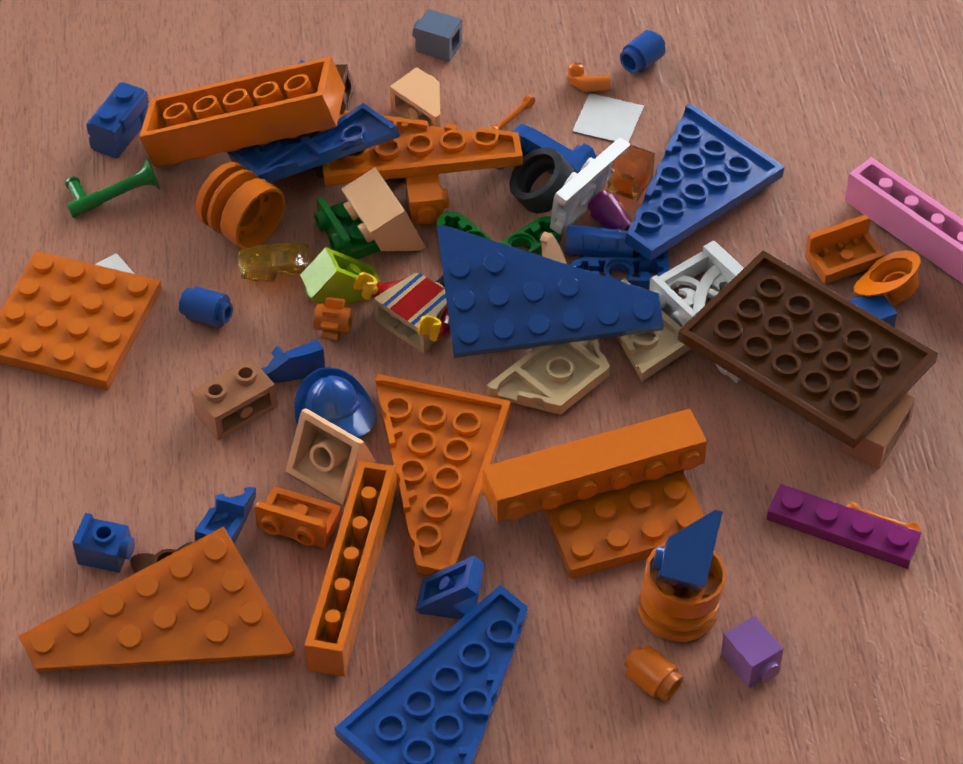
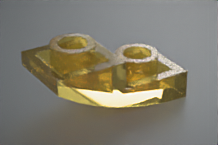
[237,243,313,282]

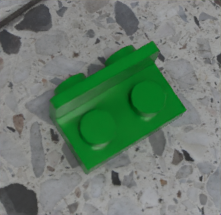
[314,197,381,260]

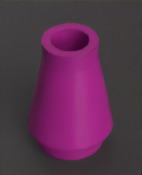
[588,190,633,231]

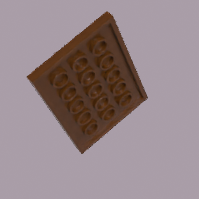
[678,250,938,449]

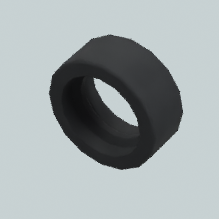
[509,147,574,214]

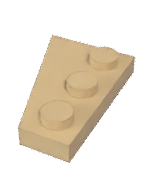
[617,278,691,382]

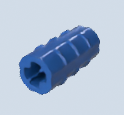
[565,224,633,258]

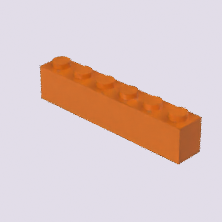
[482,408,707,523]
[304,460,397,677]

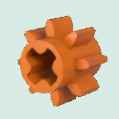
[313,297,353,341]

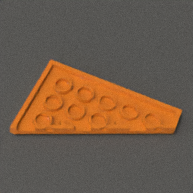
[375,373,511,576]
[18,526,295,673]

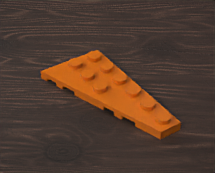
[319,111,523,186]

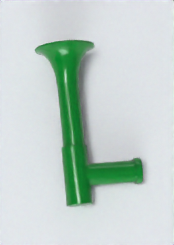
[65,158,160,218]

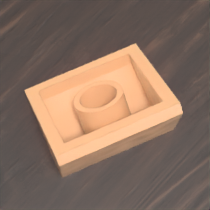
[286,408,376,505]

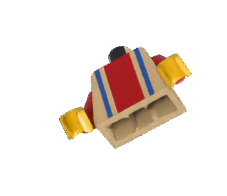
[353,272,451,354]

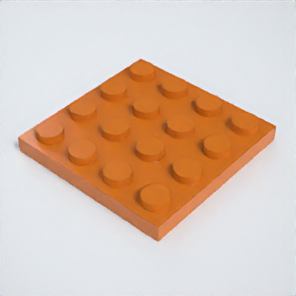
[0,251,162,390]
[542,470,704,579]

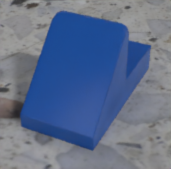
[415,555,484,619]

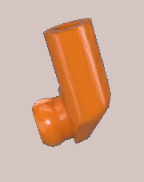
[566,63,611,92]

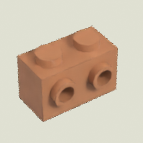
[191,358,278,441]

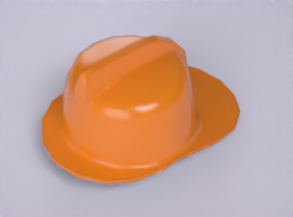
[854,250,921,306]

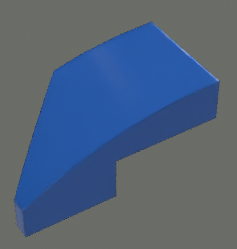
[261,339,325,383]
[195,487,256,543]

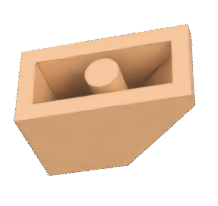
[390,67,441,127]

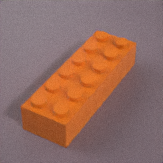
[139,56,345,168]

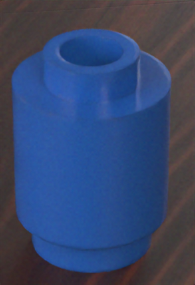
[620,30,666,73]
[179,286,233,328]

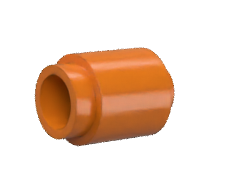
[624,645,684,702]

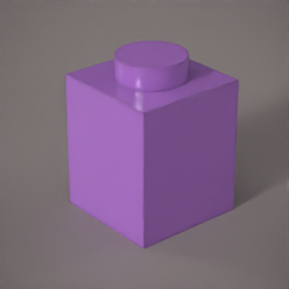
[721,616,783,688]

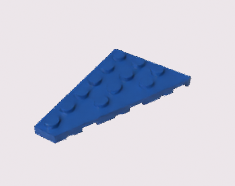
[625,103,785,261]
[437,225,664,358]
[335,585,528,764]

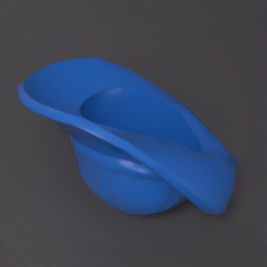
[294,367,376,438]

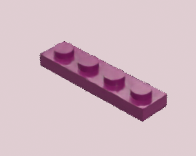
[766,484,922,569]

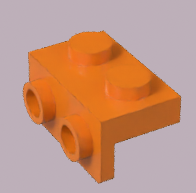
[805,214,885,285]
[254,486,343,549]

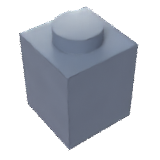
[412,9,463,62]

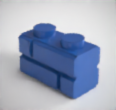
[86,82,149,158]

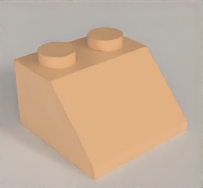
[341,167,426,251]

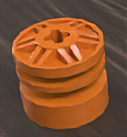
[195,161,286,250]
[638,542,726,643]

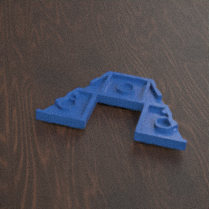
[227,60,400,183]

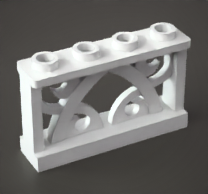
[649,240,744,383]

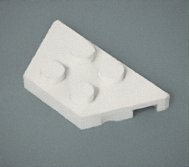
[550,137,631,235]

